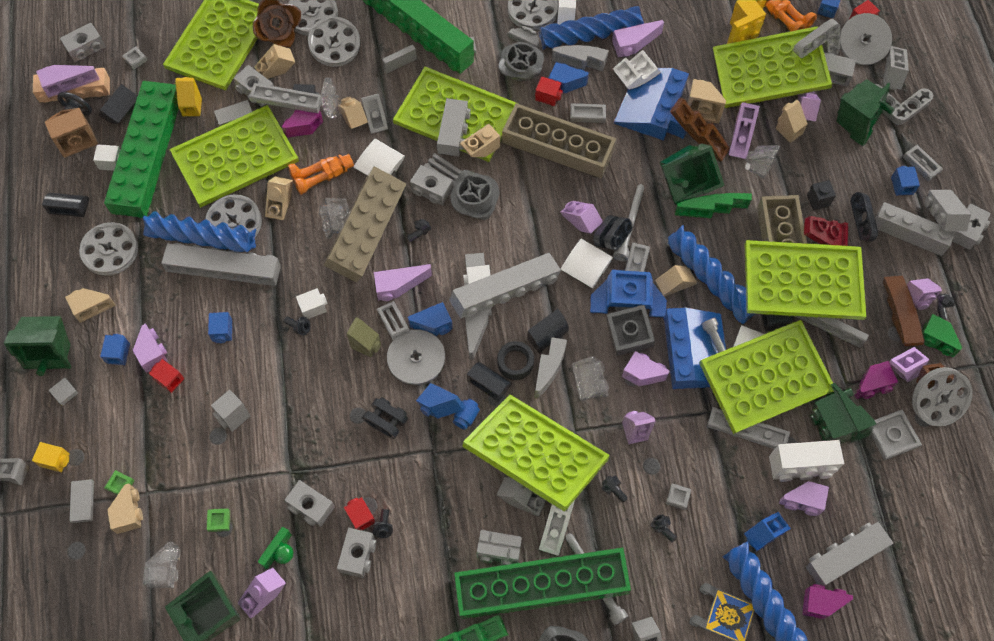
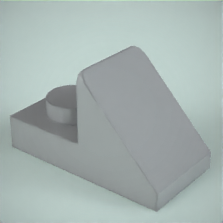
[361,94,388,134]
[0,458,29,485]

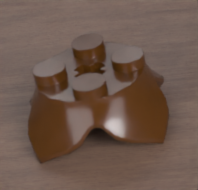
[253,0,301,48]

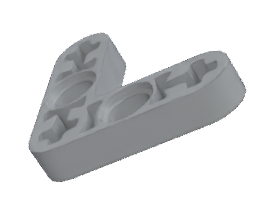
[793,19,840,58]
[875,84,933,125]

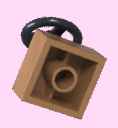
[45,92,98,158]

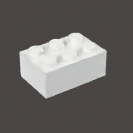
[769,440,844,482]

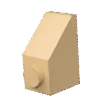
[65,288,116,323]

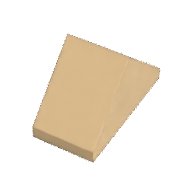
[655,265,697,297]

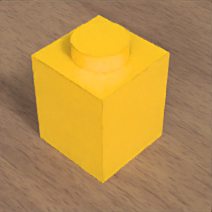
[32,442,69,472]

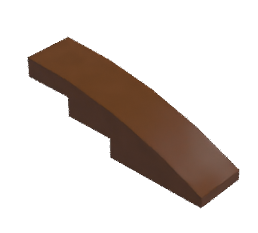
[670,98,730,161]
[883,275,924,346]

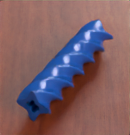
[539,6,644,50]
[143,211,256,252]
[667,225,755,324]
[722,541,808,641]

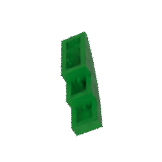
[675,193,752,218]
[436,615,508,641]

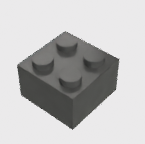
[606,305,655,356]

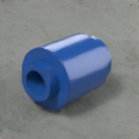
[453,399,480,430]

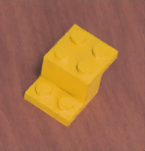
[727,0,766,44]

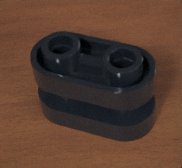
[593,215,633,250]
[362,397,408,439]

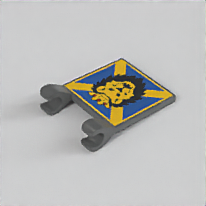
[689,583,755,641]

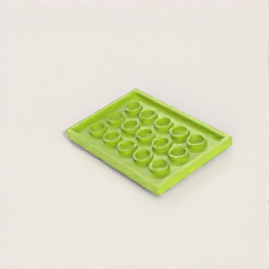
[163,0,259,91]
[713,26,832,108]
[393,67,518,162]
[170,105,299,208]
[745,240,866,320]
[699,320,833,434]
[463,395,610,512]

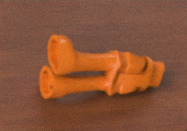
[764,0,817,32]
[288,154,354,195]

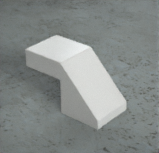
[557,0,576,24]

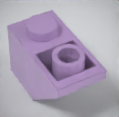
[798,92,821,121]
[560,201,603,233]
[907,278,942,310]
[133,324,167,372]
[622,351,670,386]
[779,481,829,516]
[238,568,286,618]

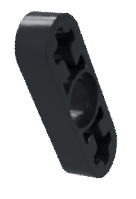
[850,192,878,242]

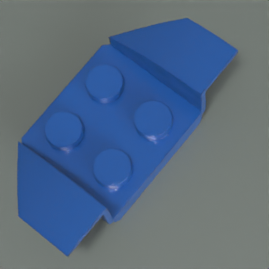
[590,270,667,318]

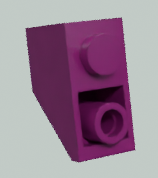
[282,109,323,138]
[855,361,898,399]
[802,584,853,619]

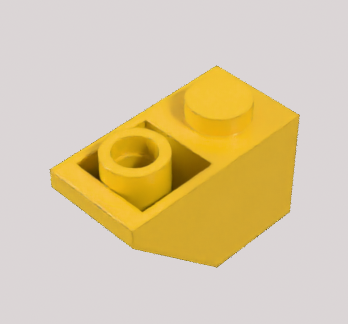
[176,77,202,116]

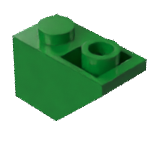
[922,314,962,358]

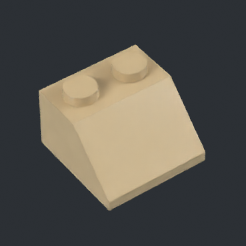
[687,79,726,124]

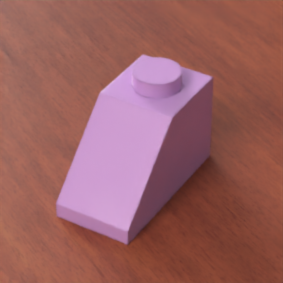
[889,347,929,382]

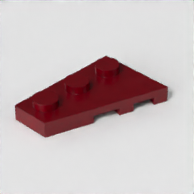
[804,216,848,246]

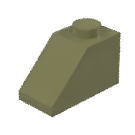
[347,317,381,357]

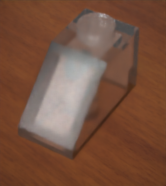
[745,145,780,179]

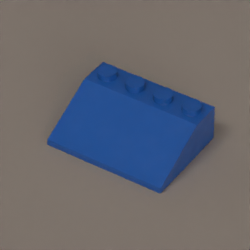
[614,68,689,141]
[664,308,726,389]

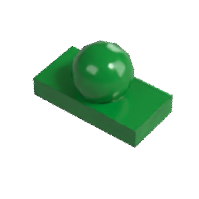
[258,527,294,570]

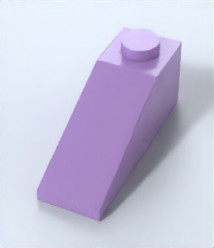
[612,20,664,57]
[36,65,100,98]
[729,102,760,159]
[374,264,432,301]
[622,411,655,444]

